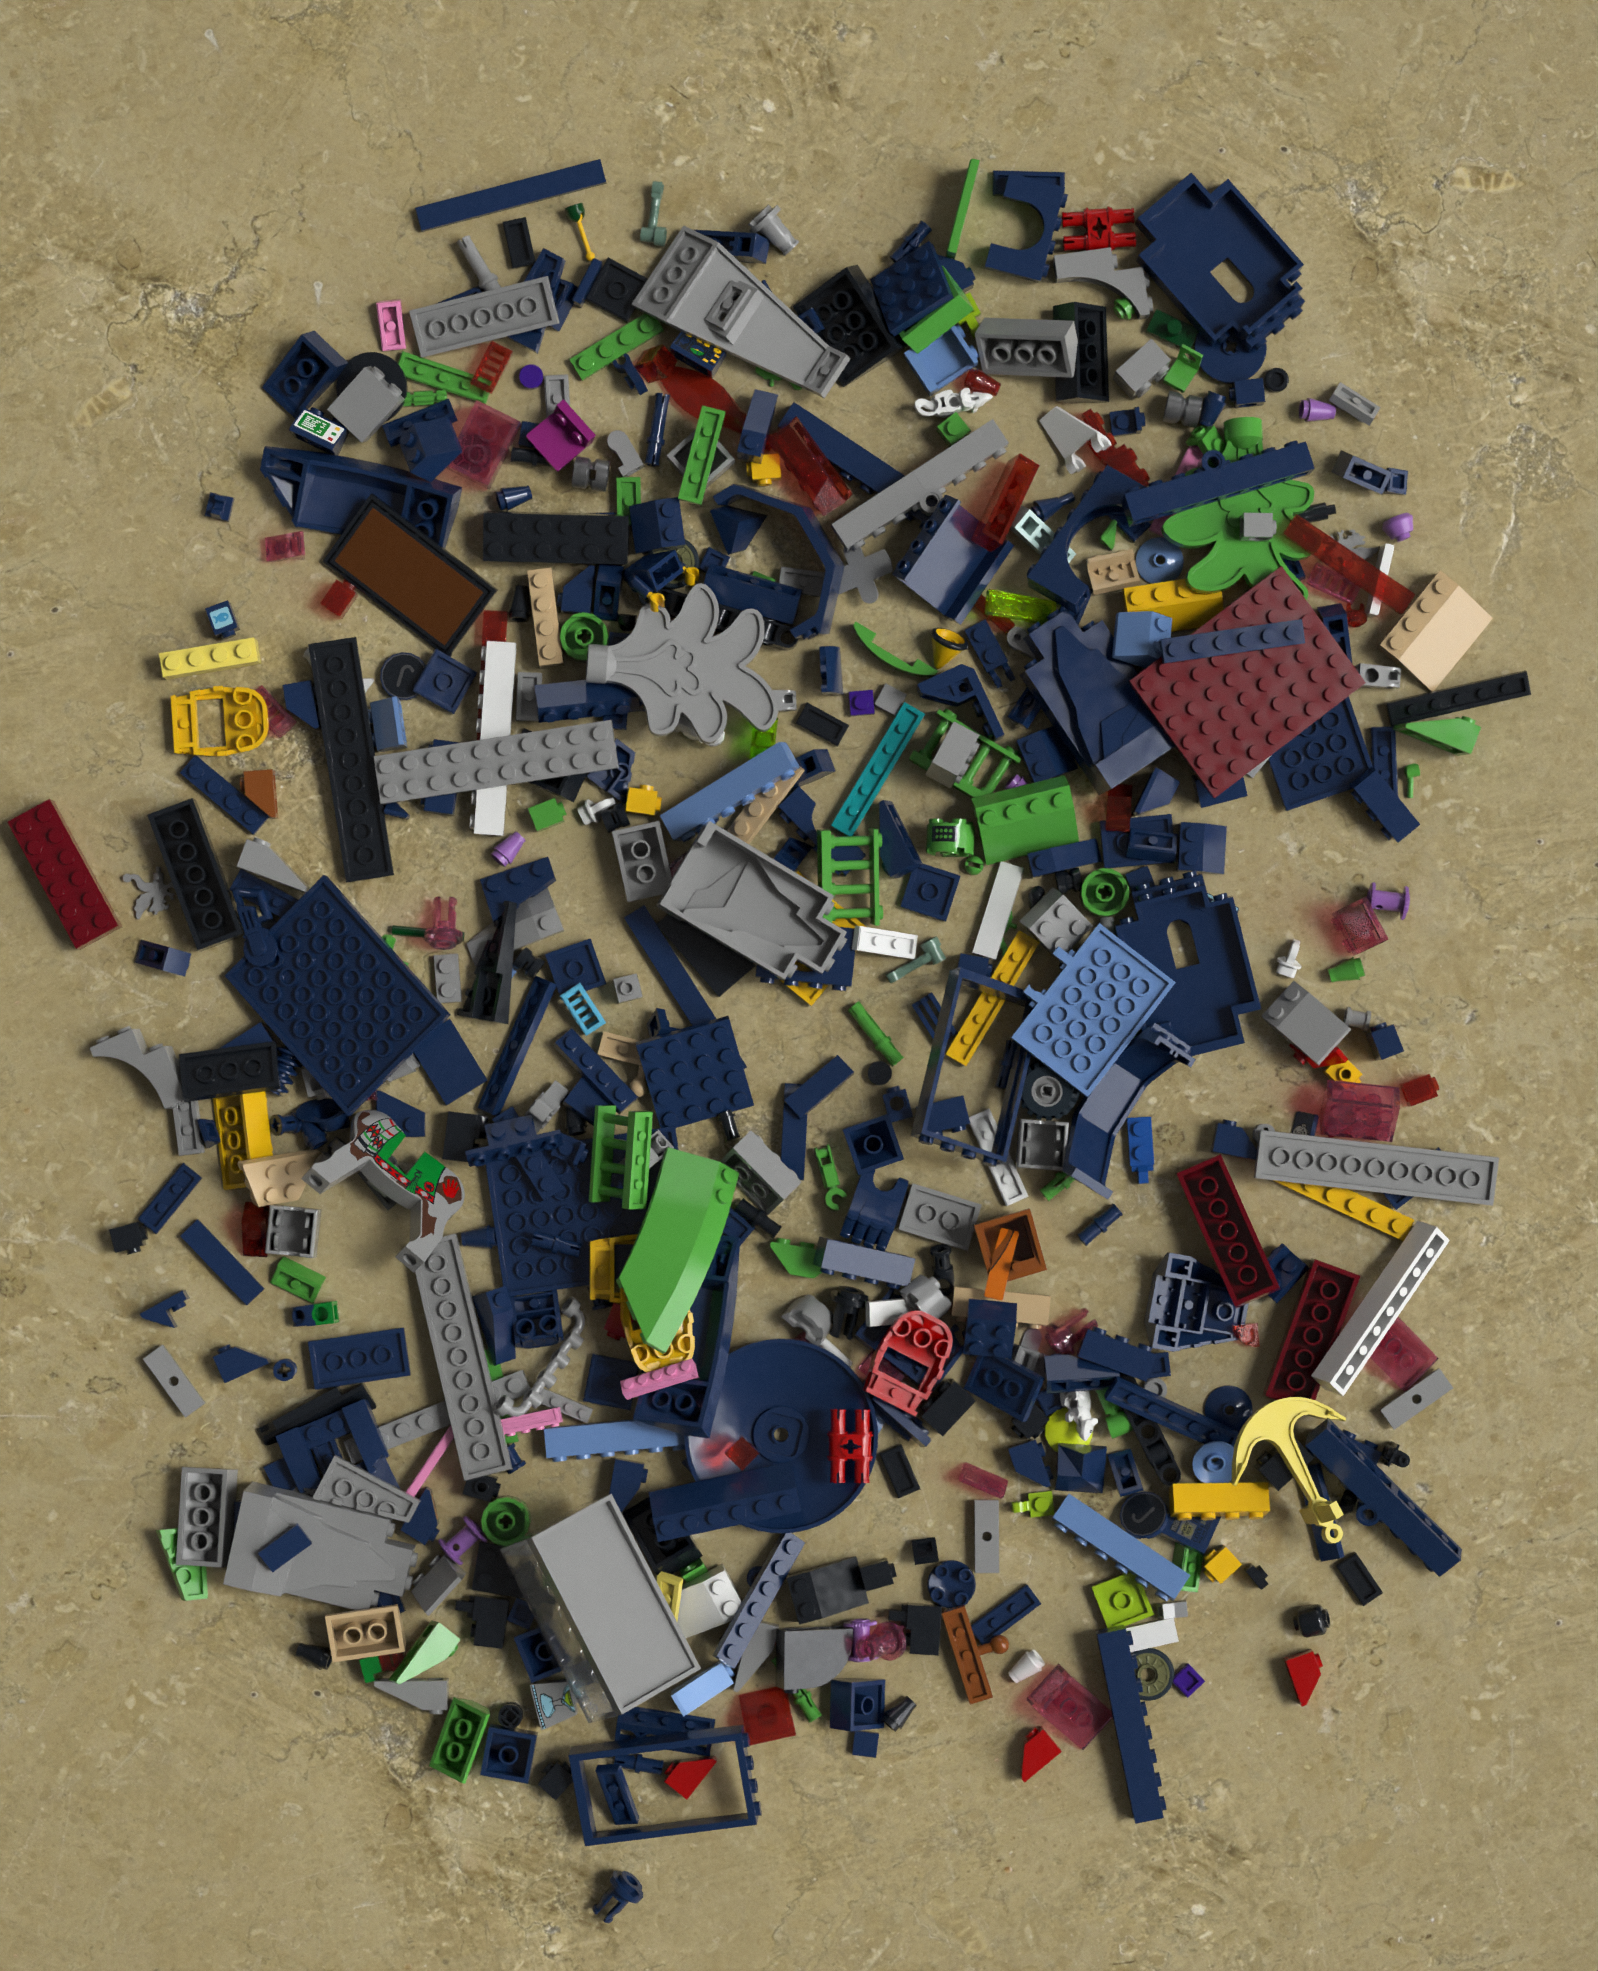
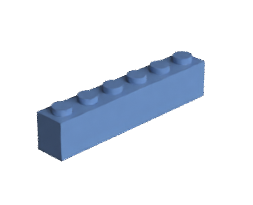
[660,742,800,842]
[544,1419,685,1462]
[1052,1494,1190,1602]

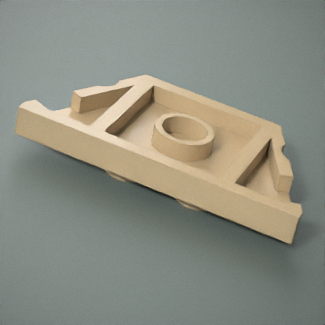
[238,1149,321,1207]

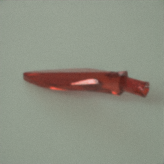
[654,364,778,452]

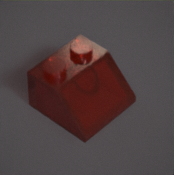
[739,1686,796,1746]

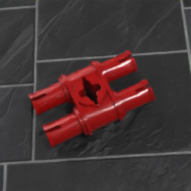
[1062,206,1136,251]
[827,1409,873,1483]

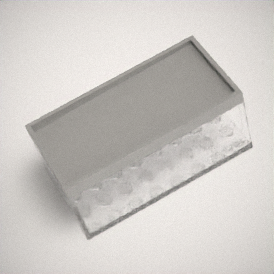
[500,1494,701,1723]

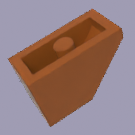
[240,769,278,819]

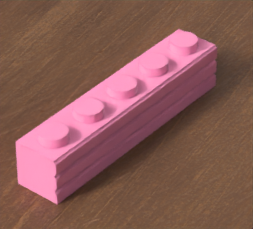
[620,1359,699,1400]
[501,1407,563,1437]

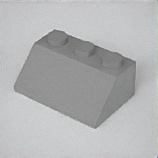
[719,1131,801,1216]

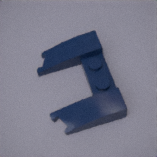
[853,1288,963,1395]
[275,1399,390,1493]

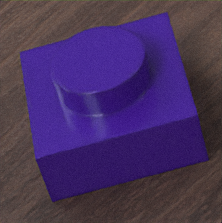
[849,690,875,716]

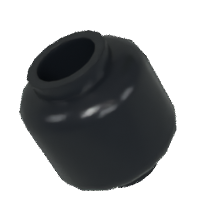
[1293,1604,1330,1638]

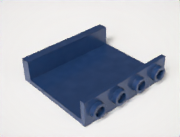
[892,495,1014,625]

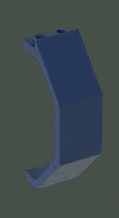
[713,484,845,640]
[1062,1023,1196,1199]

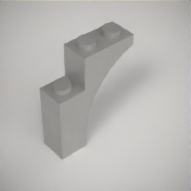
[1053,247,1153,320]
[90,1026,186,1109]

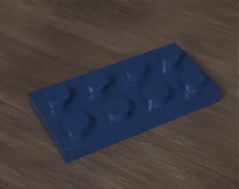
[308,1327,411,1390]

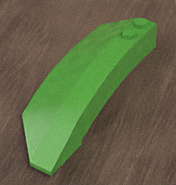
[616,1147,739,1354]

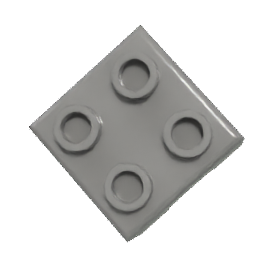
[1016,1119,1069,1170]
[265,1205,322,1258]

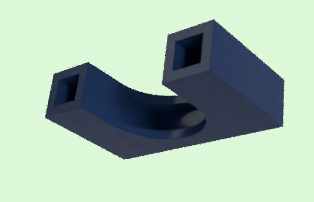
[984,173,1068,283]
[755,927,855,991]

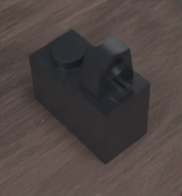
[442,1111,490,1162]
[455,1594,510,1649]
[888,1602,942,1656]

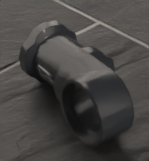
[930,1244,955,1296]

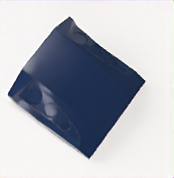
[509,1290,564,1349]

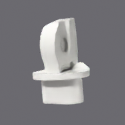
[577,797,617,825]
[1276,939,1302,978]

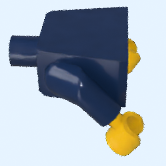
[623,550,699,612]

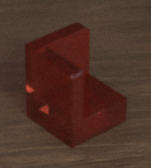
[634,344,678,383]
[725,1434,759,1471]

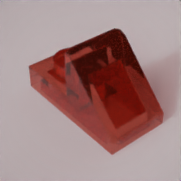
[1106,784,1132,832]

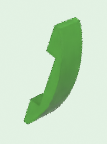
[853,622,938,678]

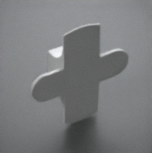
[838,548,893,604]
[1011,1328,1049,1378]

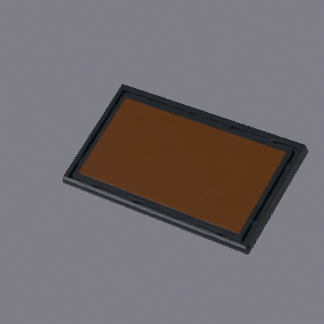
[322,493,498,657]

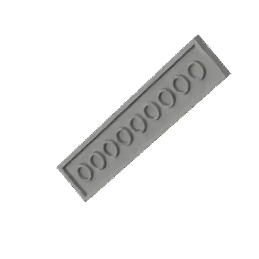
[374,720,619,804]
[1254,1130,1499,1206]
[415,1234,513,1481]

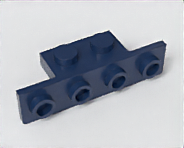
[465,1114,564,1167]

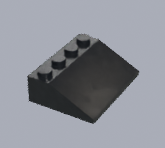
[793,265,908,387]

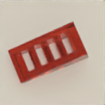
[470,341,513,394]

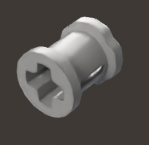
[1343,1007,1371,1032]
[1252,1124,1275,1144]

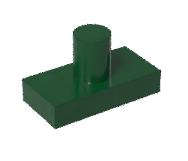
[1146,309,1198,348]

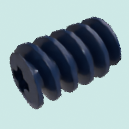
[270,1043,302,1097]

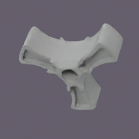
[525,1080,570,1134]

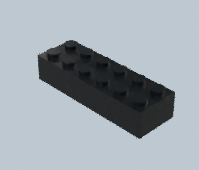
[483,511,629,565]
[147,798,245,952]

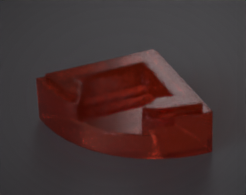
[1232,1323,1260,1347]

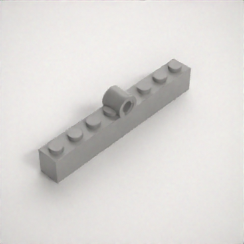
[831,419,1009,551]

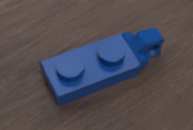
[1127,1117,1154,1184]

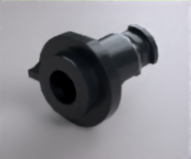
[829,1286,869,1340]

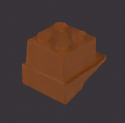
[973,1208,1047,1282]

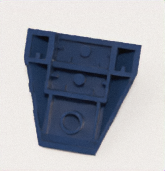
[1144,1252,1249,1352]

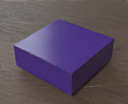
[1173,1663,1205,1698]

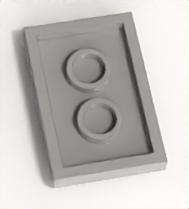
[898,1183,981,1251]

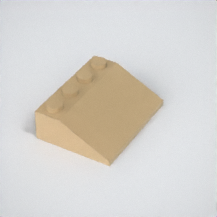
[1377,570,1493,692]

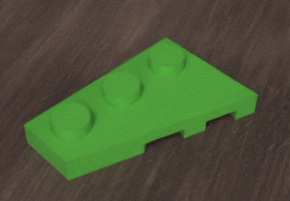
[156,1528,208,1601]

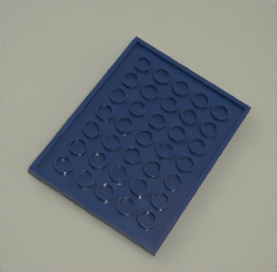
[225,875,451,1116]
[486,1126,679,1297]

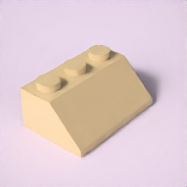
[325,1604,406,1662]

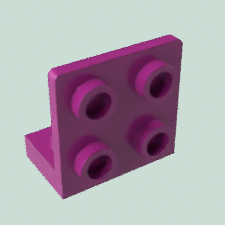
[526,399,596,472]

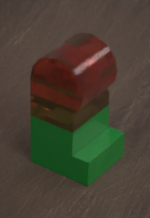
[359,1652,406,1683]

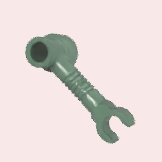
[640,181,667,247]
[886,936,946,983]

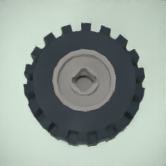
[1021,1060,1080,1121]

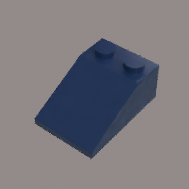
[262,331,348,419]

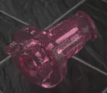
[424,896,463,950]
[1045,1308,1098,1355]
[855,1621,906,1661]

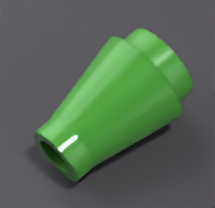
[1328,957,1365,983]

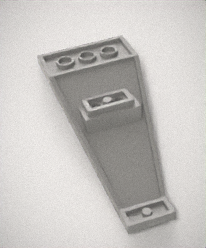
[631,226,850,398]

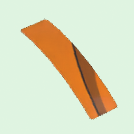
[984,1228,1019,1301]

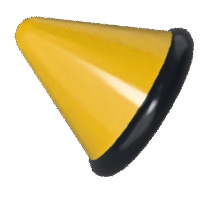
[930,628,969,669]

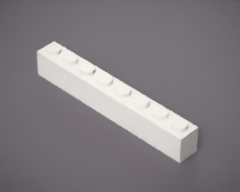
[470,641,517,836]
[1311,1221,1450,1396]

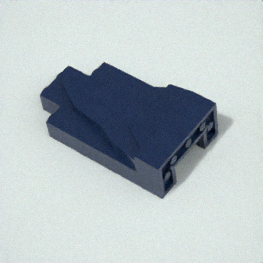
[1020,609,1175,795]

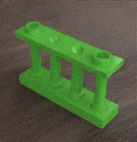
[909,708,1021,798]
[817,828,883,926]
[589,1105,653,1209]

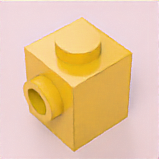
[746,453,781,486]
[626,785,662,817]
[1323,1060,1362,1092]
[1202,1545,1242,1584]

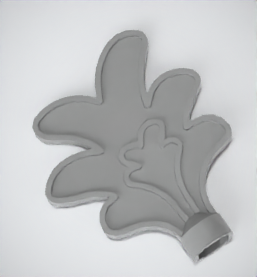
[586,583,778,744]

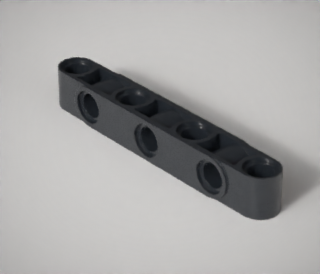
[639,588,798,650]
[1101,1334,1181,1486]

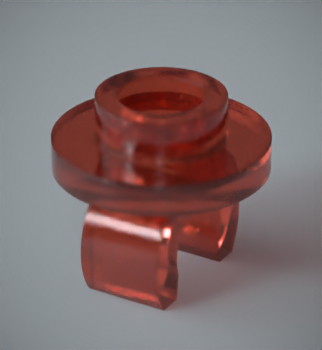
[1345,603,1367,628]

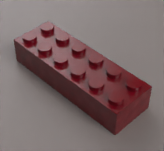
[8,799,122,950]
[1176,1154,1280,1308]
[1263,1258,1360,1400]

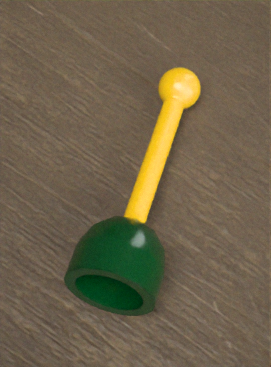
[565,203,595,261]

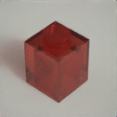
[320,579,358,619]
[1399,1074,1439,1107]

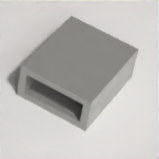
[327,366,405,442]

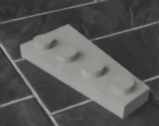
[312,1455,421,1523]

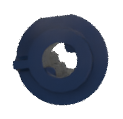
[592,1871,643,1923]

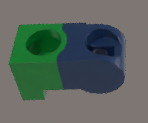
[291,1301,339,1327]

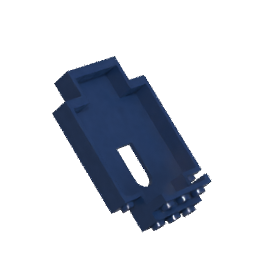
[1135,173,1305,353]
[1115,871,1261,1056]

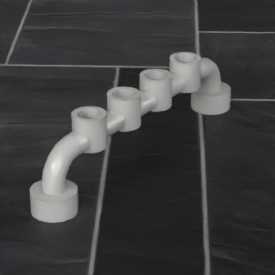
[494,1297,585,1417]

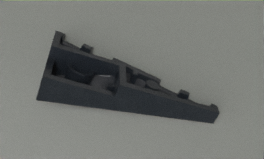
[457,901,517,1025]

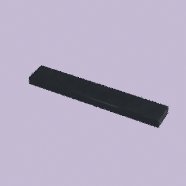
[1385,670,1531,727]

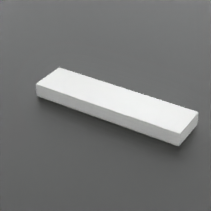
[972,861,1024,960]
[969,1108,1029,1206]

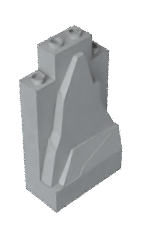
[656,821,847,980]
[223,1481,418,1610]

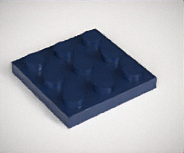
[870,241,954,336]

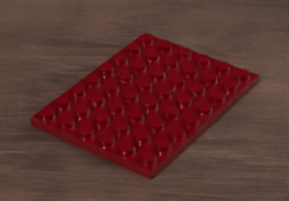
[1128,566,1366,798]

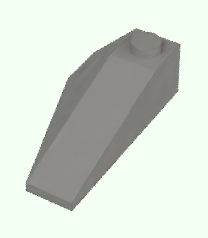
[467,887,565,966]

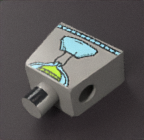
[530,1679,589,1730]

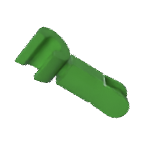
[814,1144,847,1211]
[1096,1389,1133,1439]

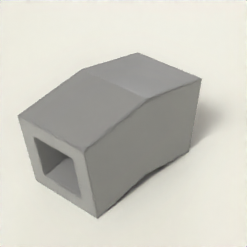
[1156,1600,1188,1620]

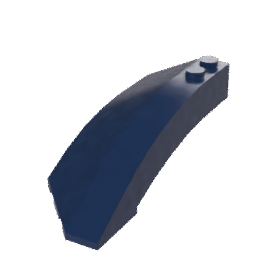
[260,446,462,548]
[633,1235,740,1438]

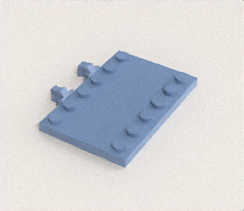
[1011,923,1176,1097]

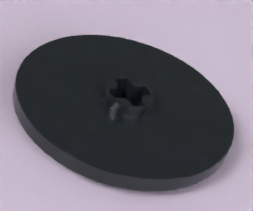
[336,352,408,422]

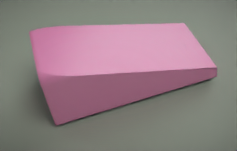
[376,299,406,351]

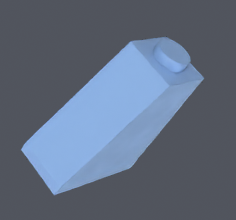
[671,1661,735,1717]

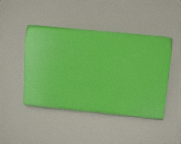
[270,1257,326,1304]
[1172,1542,1203,1592]

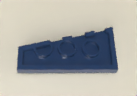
[506,248,566,354]

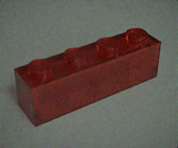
[768,416,852,516]
[971,453,1040,552]

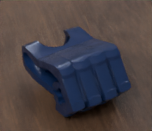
[840,1170,909,1251]

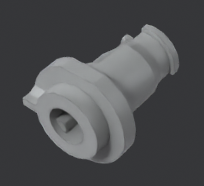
[748,204,799,256]

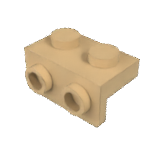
[1086,549,1140,595]

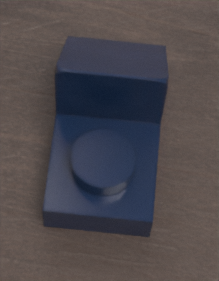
[140,1290,190,1328]
[1108,1449,1144,1497]

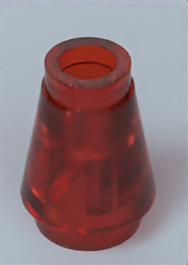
[964,368,1001,396]

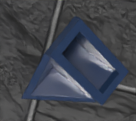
[710,506,768,555]

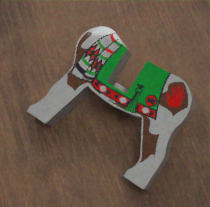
[301,1110,465,1272]

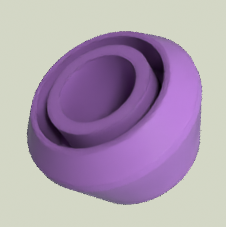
[1382,513,1413,542]

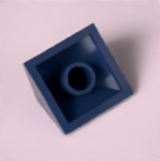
[1131,768,1180,816]
[843,1114,904,1175]
[1055,1443,1107,1493]

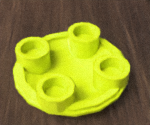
[1045,1407,1093,1452]

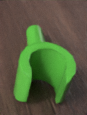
[1404,763,1420,798]

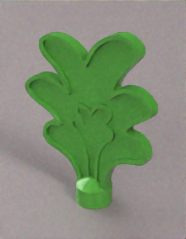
[1161,417,1321,599]

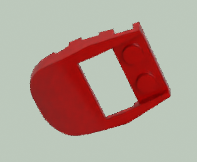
[863,1311,953,1416]

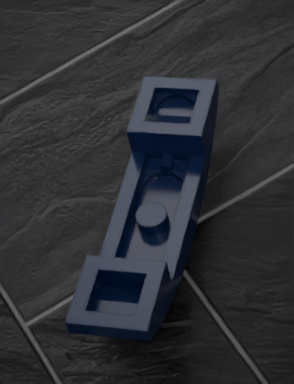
[781,1083,807,1180]

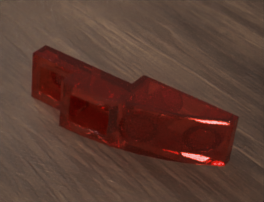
[1081,408,1150,487]

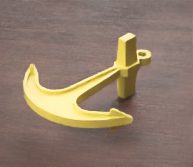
[1232,1397,1346,1544]

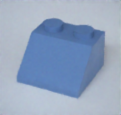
[1112,611,1172,668]
[368,696,408,752]

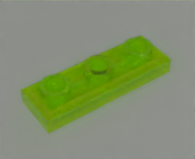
[985,589,1056,625]

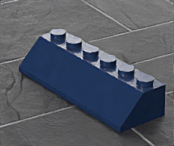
[649,1461,801,1542]

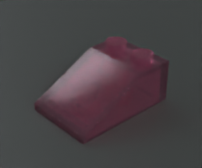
[1331,896,1389,956]
[1370,1317,1439,1392]
[1026,1663,1113,1750]

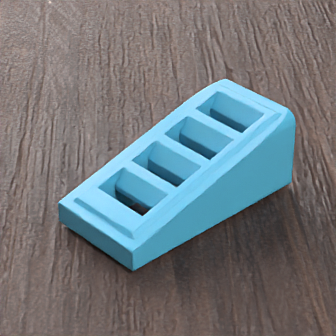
[560,983,606,1036]

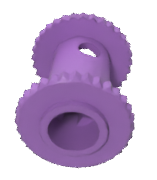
[1366,882,1410,920]
[439,1516,488,1565]
[843,1618,879,1662]

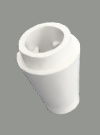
[1008,1649,1045,1683]

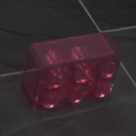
[446,400,521,490]
[1320,1080,1400,1142]

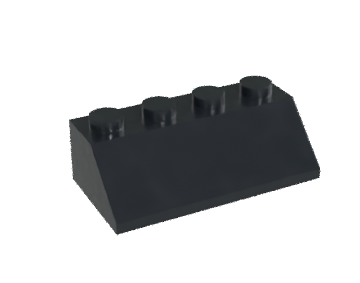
[1053,302,1109,404]

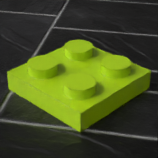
[1091,1572,1154,1628]

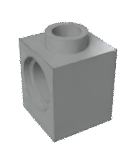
[1240,513,1277,541]
[613,973,643,1003]

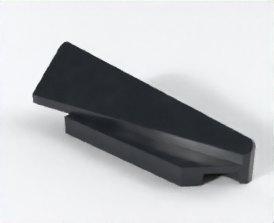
[256,1383,377,1446]

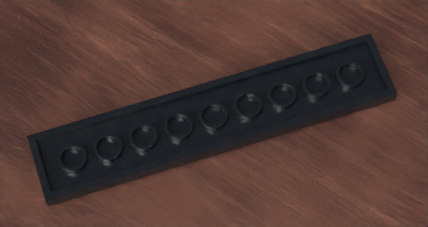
[308,637,394,883]

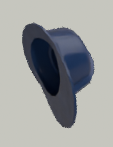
[296,1099,350,1132]

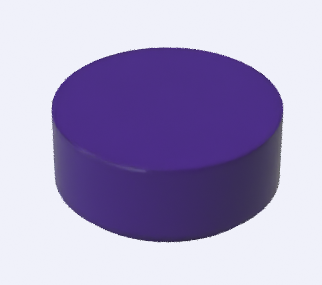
[519,364,544,390]

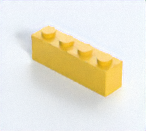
[1169,1482,1270,1521]

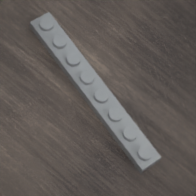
[343,1370,531,1464]

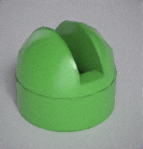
[964,856,984,875]

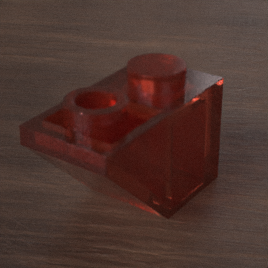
[241,1202,270,1257]

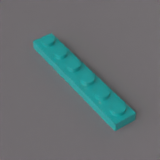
[831,702,925,836]

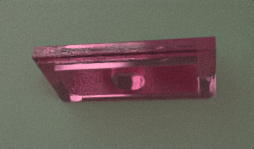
[958,1462,1008,1499]

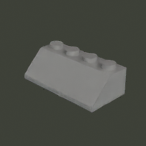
[975,318,1078,378]
[176,1467,238,1567]

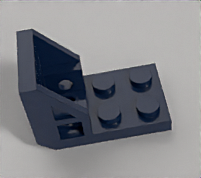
[916,664,1005,742]

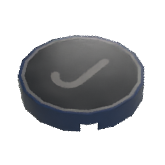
[380,652,425,701]
[1120,1491,1168,1539]

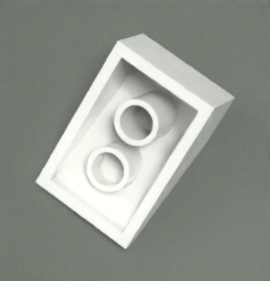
[677,1564,742,1638]

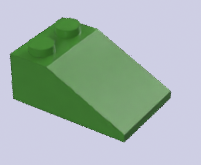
[1393,716,1481,756]

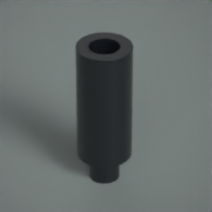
[1293,502,1336,524]

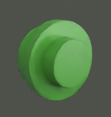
[1113,297,1135,321]

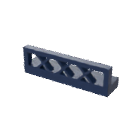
[614,1707,716,1756]

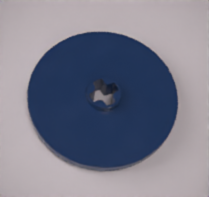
[1195,332,1267,384]

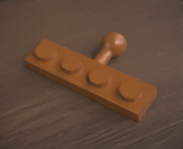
[942,1605,1009,1705]

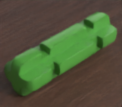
[403,390,447,407]

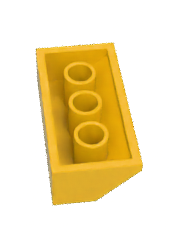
[1122,579,1223,632]
[213,1091,273,1190]

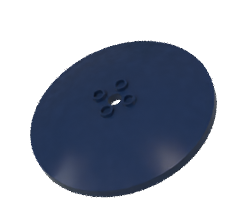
[684,1338,878,1533]

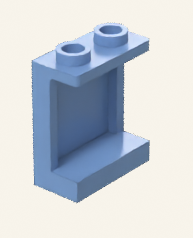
[903,325,979,396]

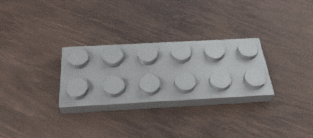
[409,276,559,358]

